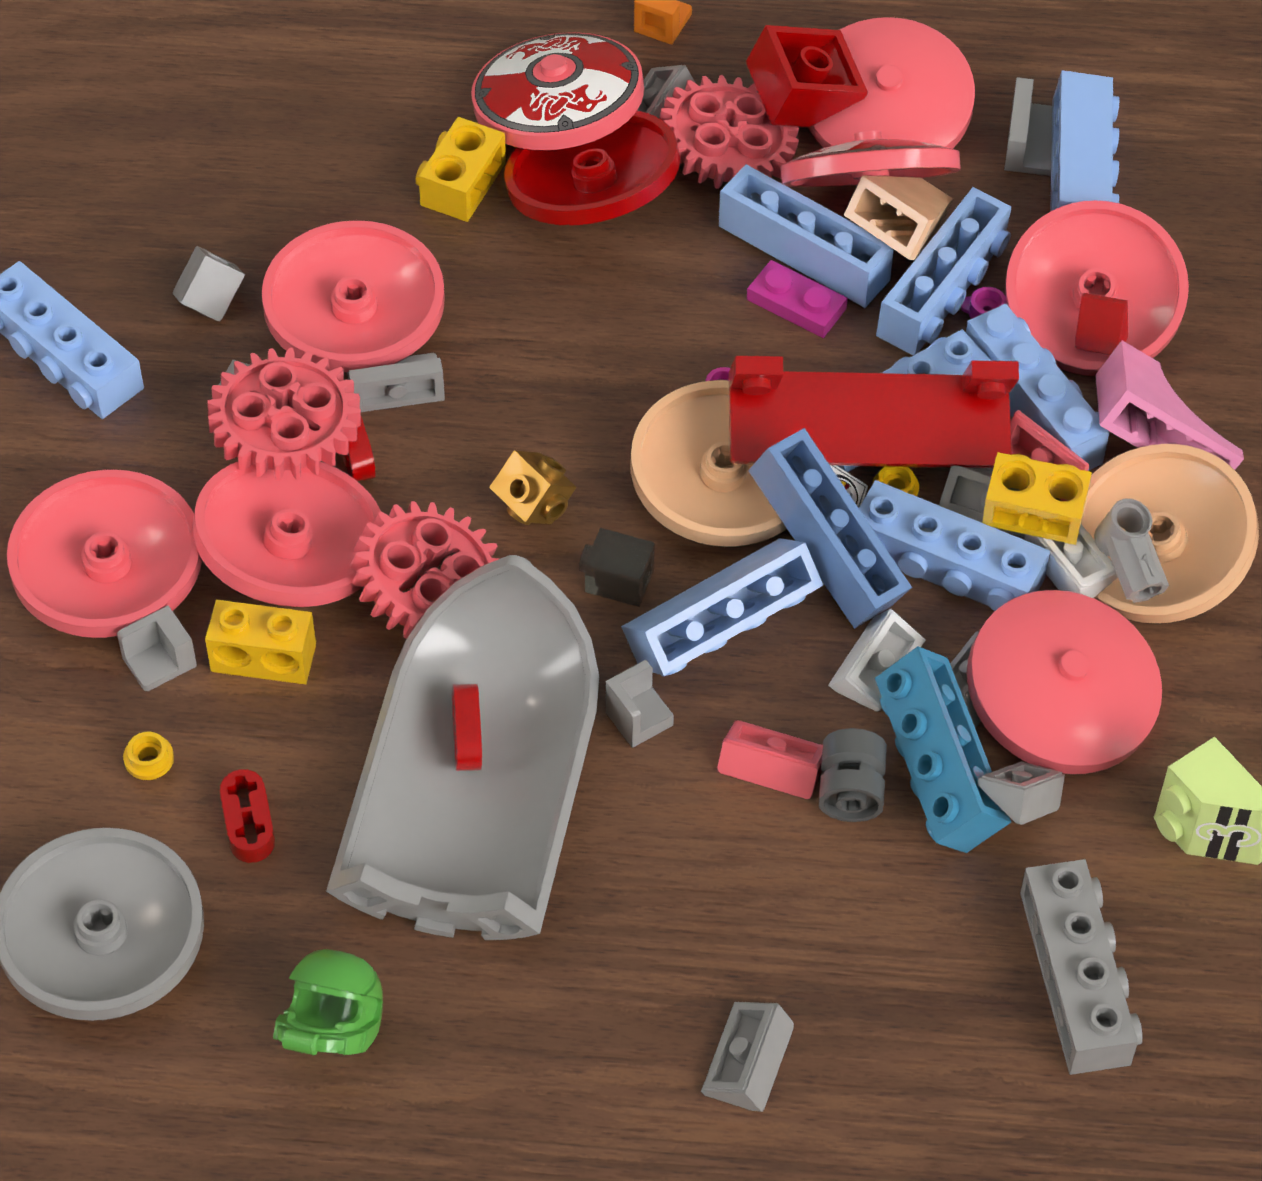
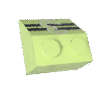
[1154,737,1262,865]

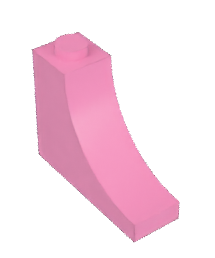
[1096,340,1244,470]

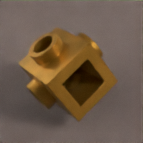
[489,450,577,525]

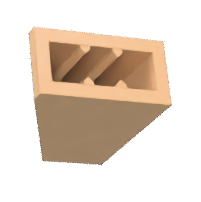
[844,175,953,260]

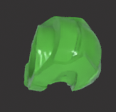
[273,949,383,1055]

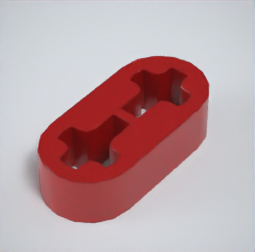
[342,417,376,482]
[452,684,482,771]
[220,769,275,863]

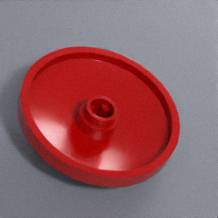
[504,111,680,225]

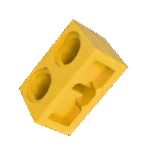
[416,117,506,222]
[982,452,1092,545]
[205,600,316,685]

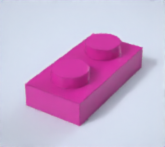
[747,260,848,338]

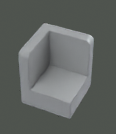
[173,246,245,321]
[117,605,197,691]
[606,660,674,748]

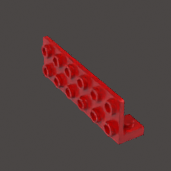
[728,356,1019,468]

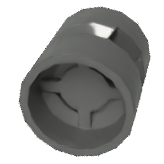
[819,728,887,822]

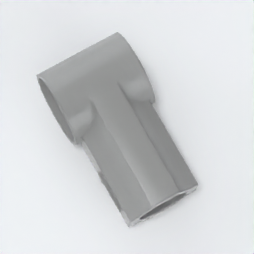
[1094,499,1169,603]

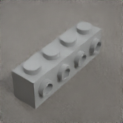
[1020,859,1142,1075]

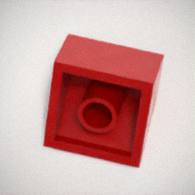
[746,25,868,127]

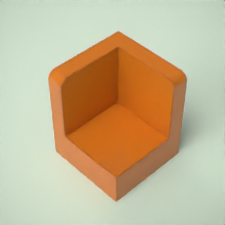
[634,0,692,45]

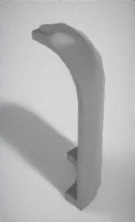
[326,555,599,940]

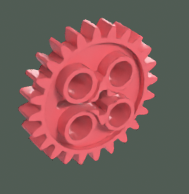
[659,75,799,189]
[207,348,361,480]
[350,501,499,639]

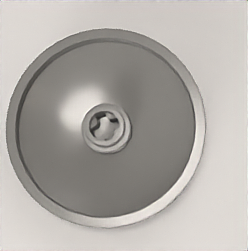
[0,828,204,1021]

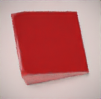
[1075,293,1128,355]

